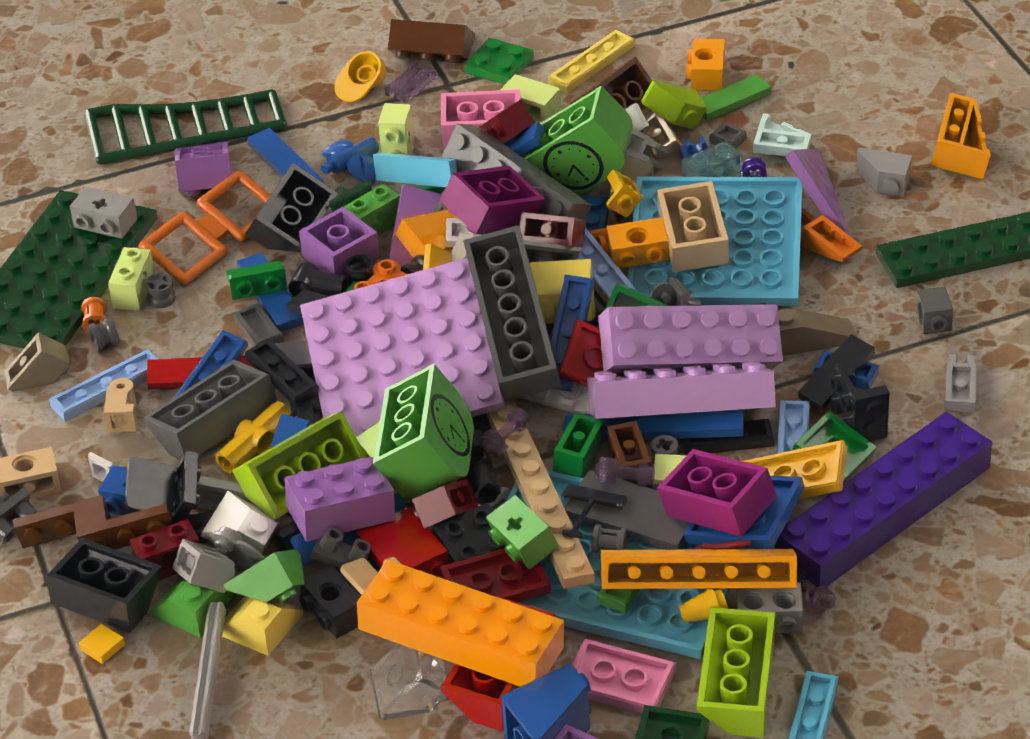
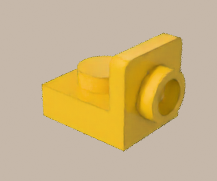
[606,169,643,217]

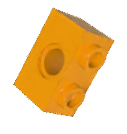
[686,38,725,91]
[606,217,669,269]

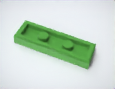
[701,74,772,121]

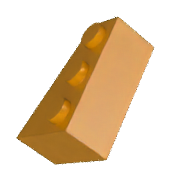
[930,93,991,179]
[395,210,458,258]

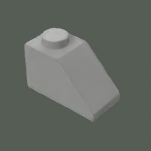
[857,147,912,197]

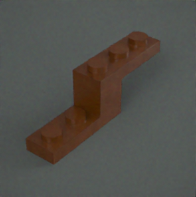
[13,495,174,550]

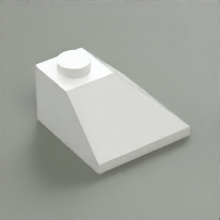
[200,491,281,565]

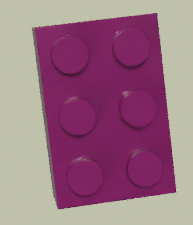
[440,166,545,234]
[657,449,777,537]

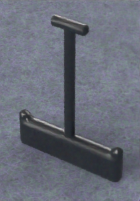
[561,484,627,539]

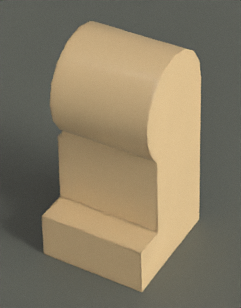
[103,378,138,433]

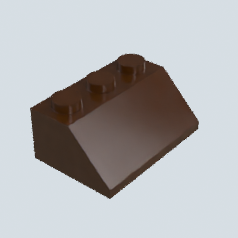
[388,19,475,63]
[570,57,652,116]

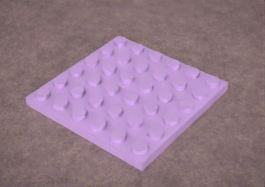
[300,258,505,437]

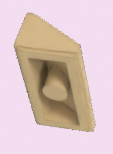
[643,113,682,159]

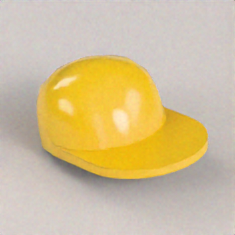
[335,51,386,103]

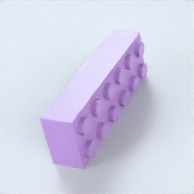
[598,304,783,373]
[587,362,776,419]

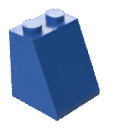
[501,663,592,739]

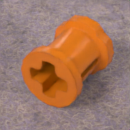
[81,297,107,333]

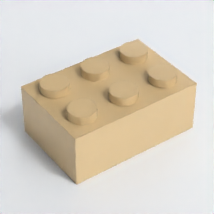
[657,181,729,273]

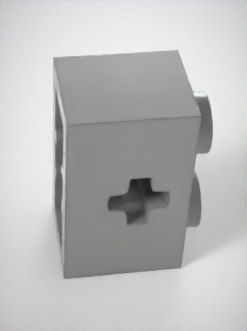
[70,187,137,239]

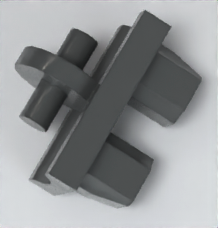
[650,277,701,306]
[0,488,37,544]
[310,527,371,573]

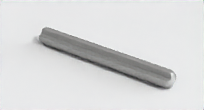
[189,602,226,739]

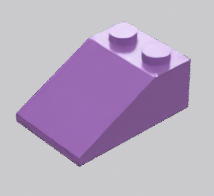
[175,142,232,195]

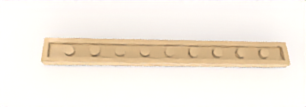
[486,396,595,589]

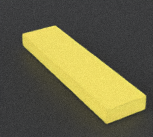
[548,30,635,94]

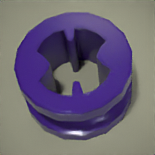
[742,157,767,177]

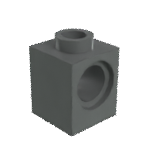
[916,287,953,334]

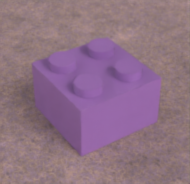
[299,207,380,276]

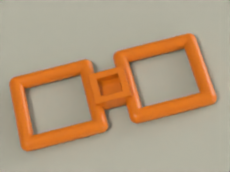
[139,170,270,286]

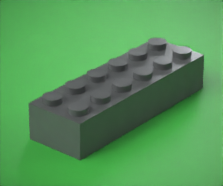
[441,123,592,220]
[463,225,562,402]

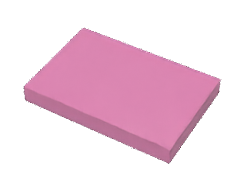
[572,639,676,714]

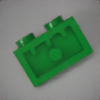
[226,261,288,300]

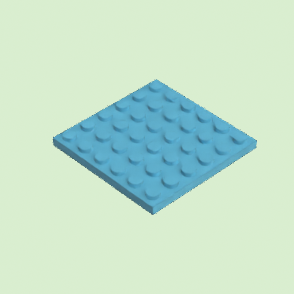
[628,177,802,306]

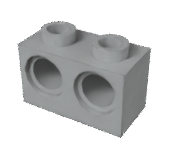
[172,539,235,593]
[736,582,803,634]

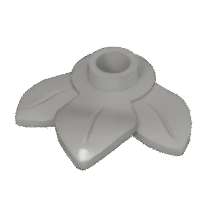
[211,526,266,571]

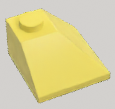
[222,596,304,656]

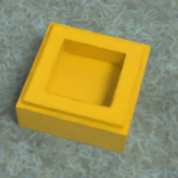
[79,624,125,664]

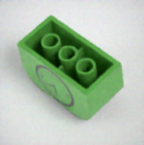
[521,86,633,196]
[373,364,474,502]

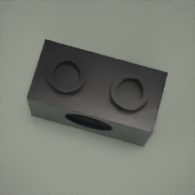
[299,563,362,639]

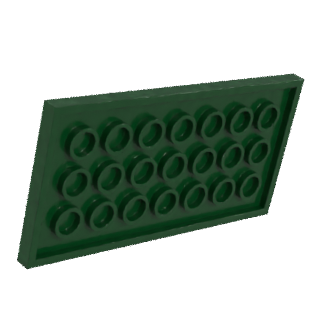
[0,190,158,349]

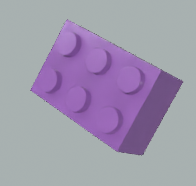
[285,457,395,542]

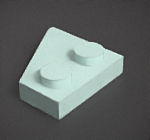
[753,113,811,156]

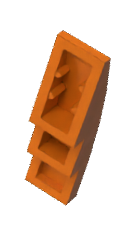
[800,208,863,262]

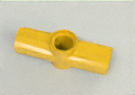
[215,401,292,474]

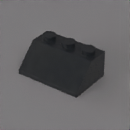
[245,163,338,252]
[46,538,162,632]

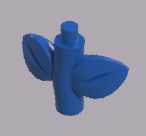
[321,136,379,185]

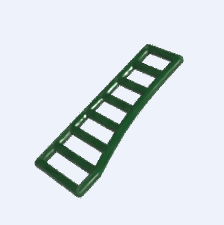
[84,89,287,165]

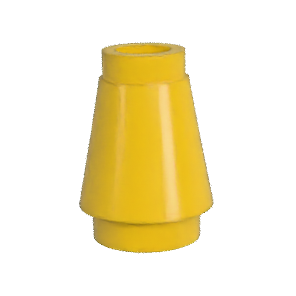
[678,588,728,624]

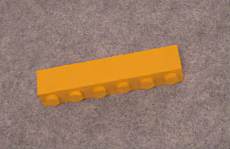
[601,549,797,589]

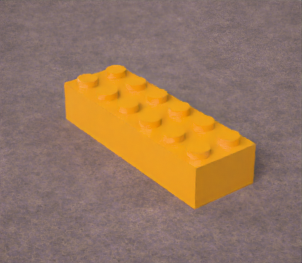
[357,560,564,687]

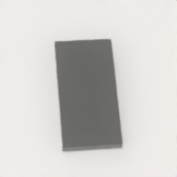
[564,470,690,550]

